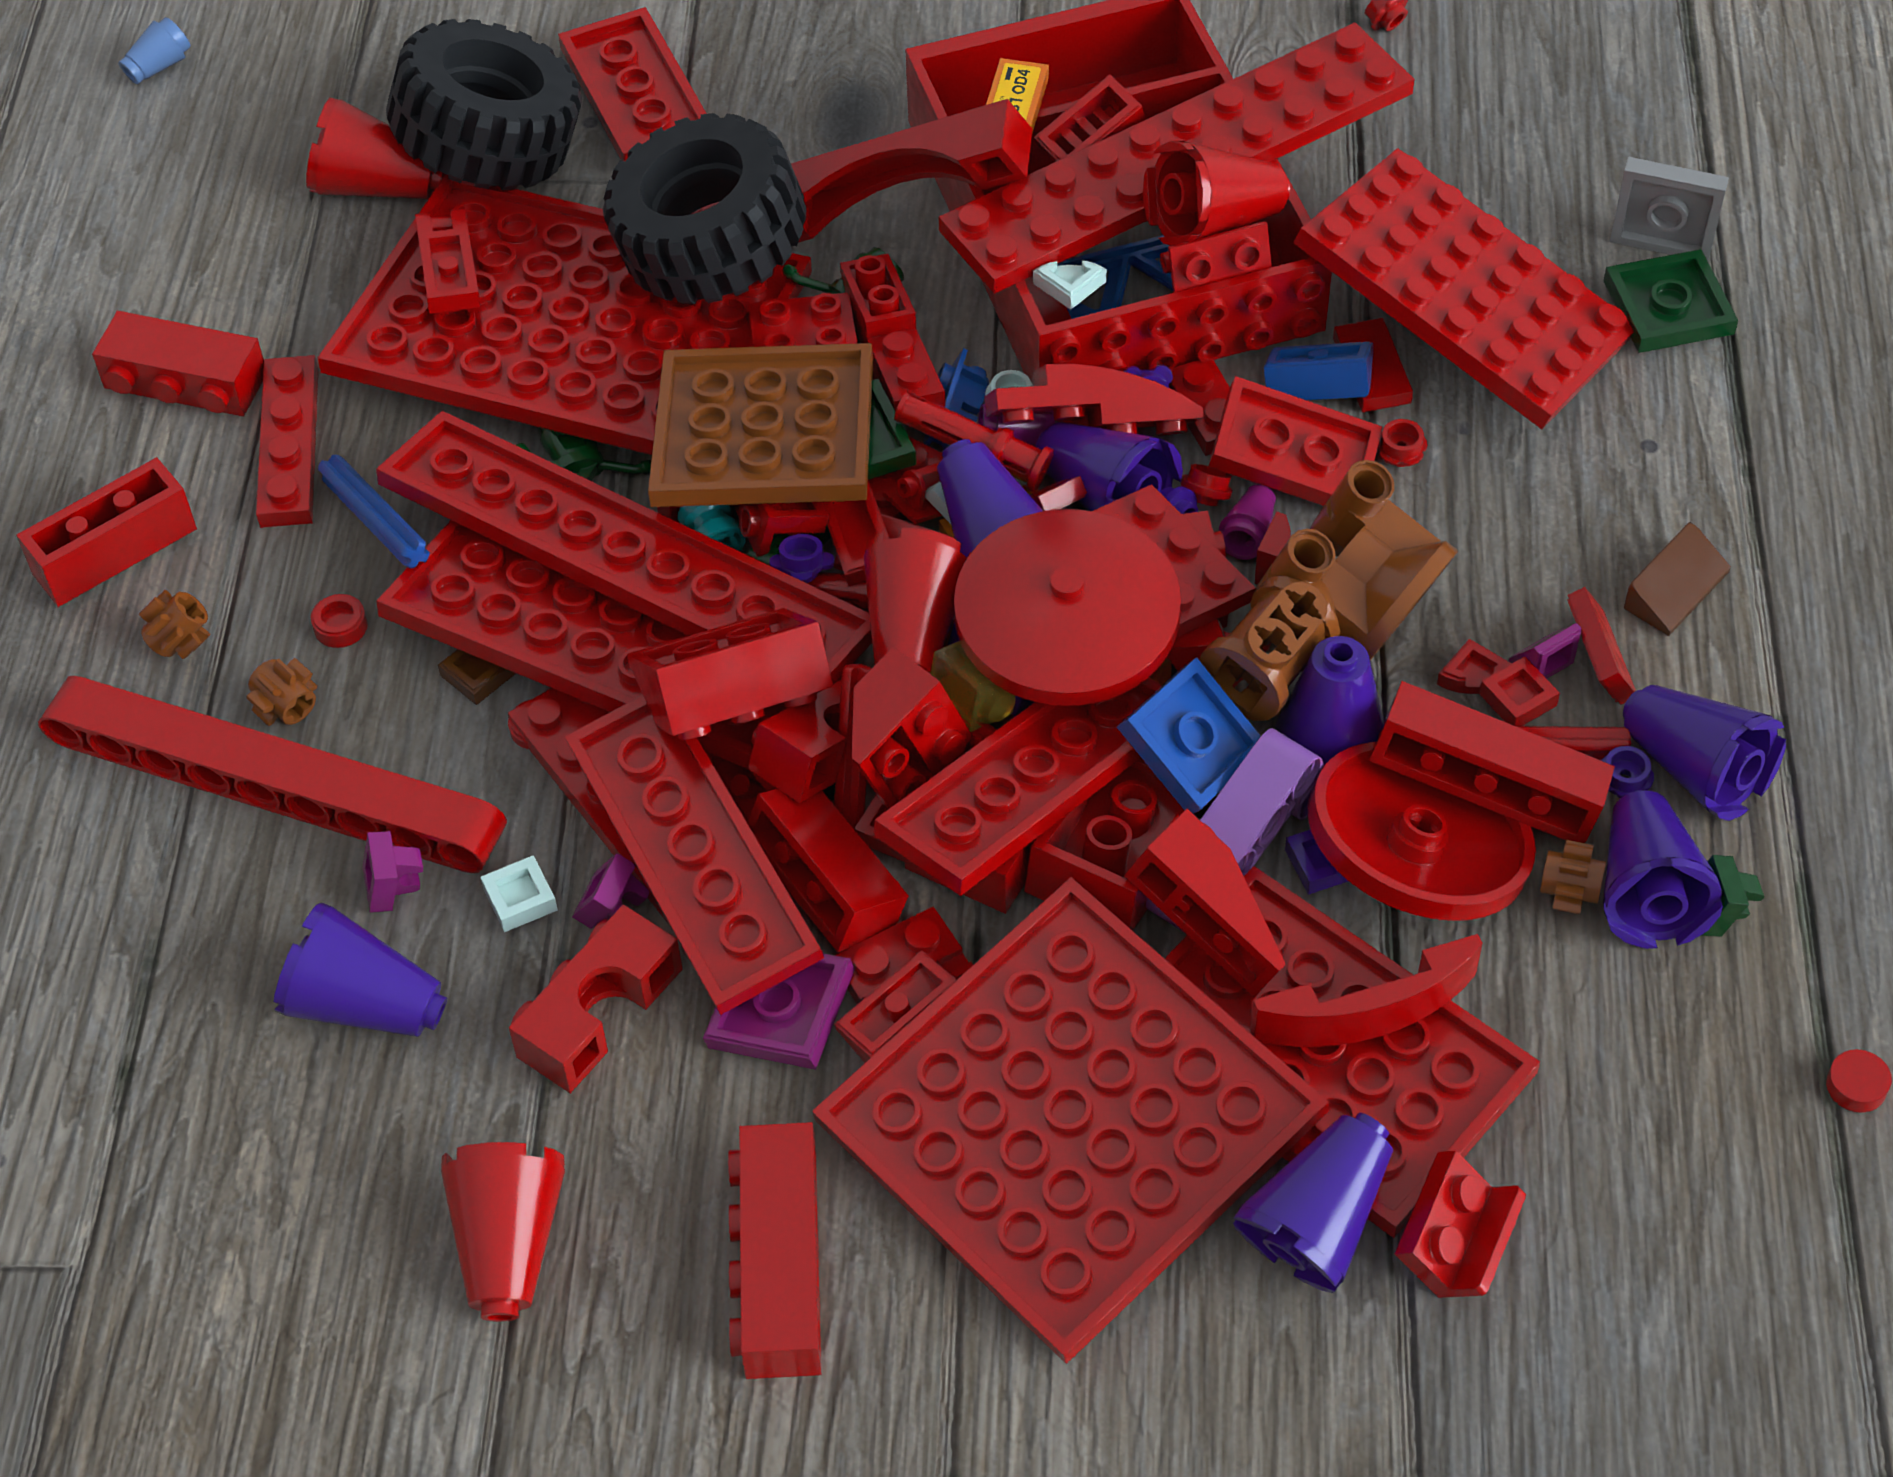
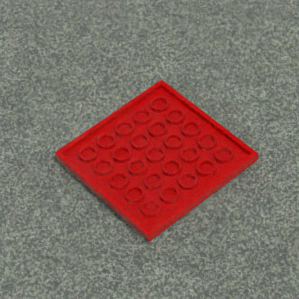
[812,877,1329,1364]

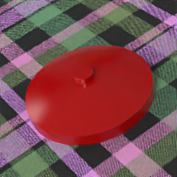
[954,509,1181,706]
[1308,742,1536,921]

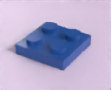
[1117,657,1261,814]

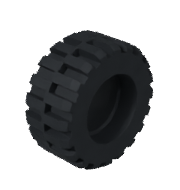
[386,19,582,190]
[603,113,806,304]

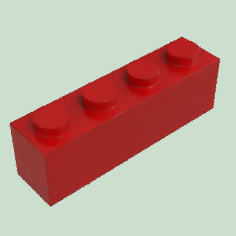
[1369,681,1615,843]
[728,1122,822,1379]

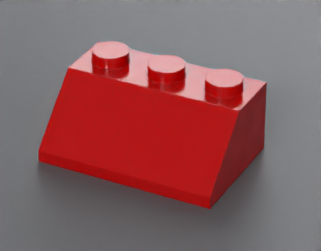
[627,608,834,740]

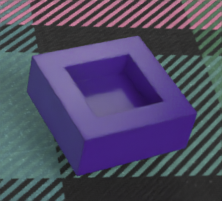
[1285,829,1348,895]

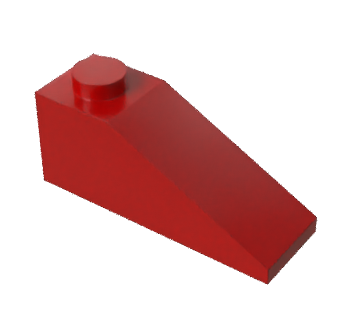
[1124,809,1286,997]

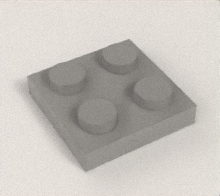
[1610,157,1729,261]

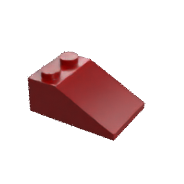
[1024,758,1199,931]

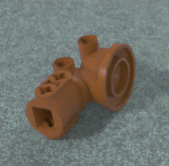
[1199,460,1458,721]

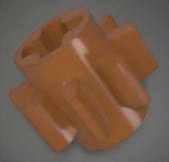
[139,590,210,659]
[246,658,317,726]
[1540,840,1606,914]

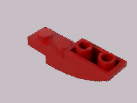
[840,253,945,412]
[984,364,1203,436]

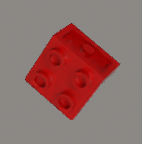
[748,293,858,347]

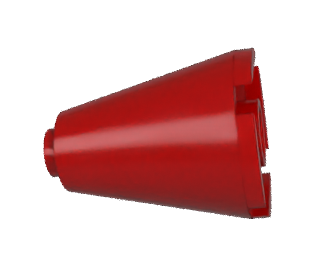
[306,97,446,199]
[1143,141,1290,246]
[864,528,971,675]
[441,1142,565,1322]

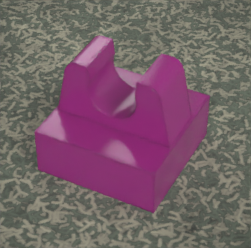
[363,831,423,912]
[572,853,649,929]

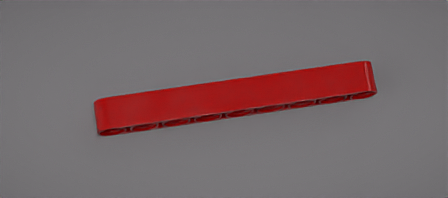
[38,676,507,873]

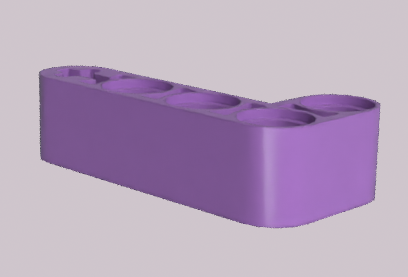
[1146,728,1324,934]

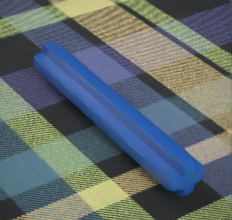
[318,455,430,568]

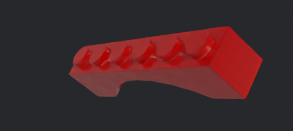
[791,99,1033,243]

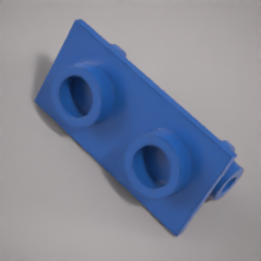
[922,348,989,451]

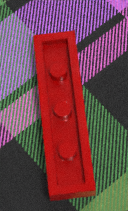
[256,355,318,528]

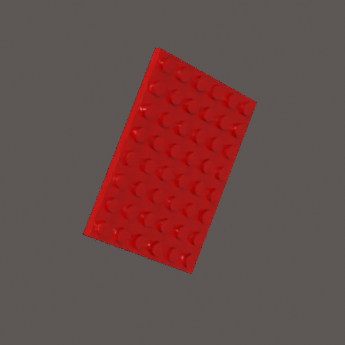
[317,175,812,455]

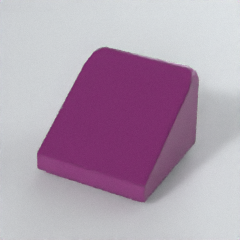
[1508,623,1582,679]

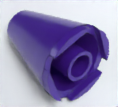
[1036,422,1183,511]
[937,439,1043,557]
[1275,636,1384,765]
[1623,685,1786,821]
[1603,790,1723,949]
[273,902,448,1037]
[1233,1112,1393,1293]

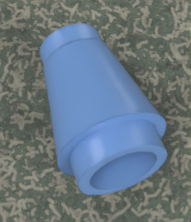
[118,17,191,84]

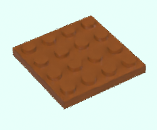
[648,343,873,507]

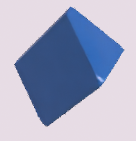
[1264,342,1373,400]

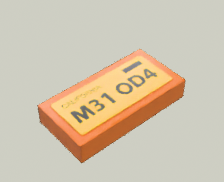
[986,58,1049,133]

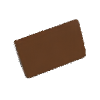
[1624,522,1731,636]

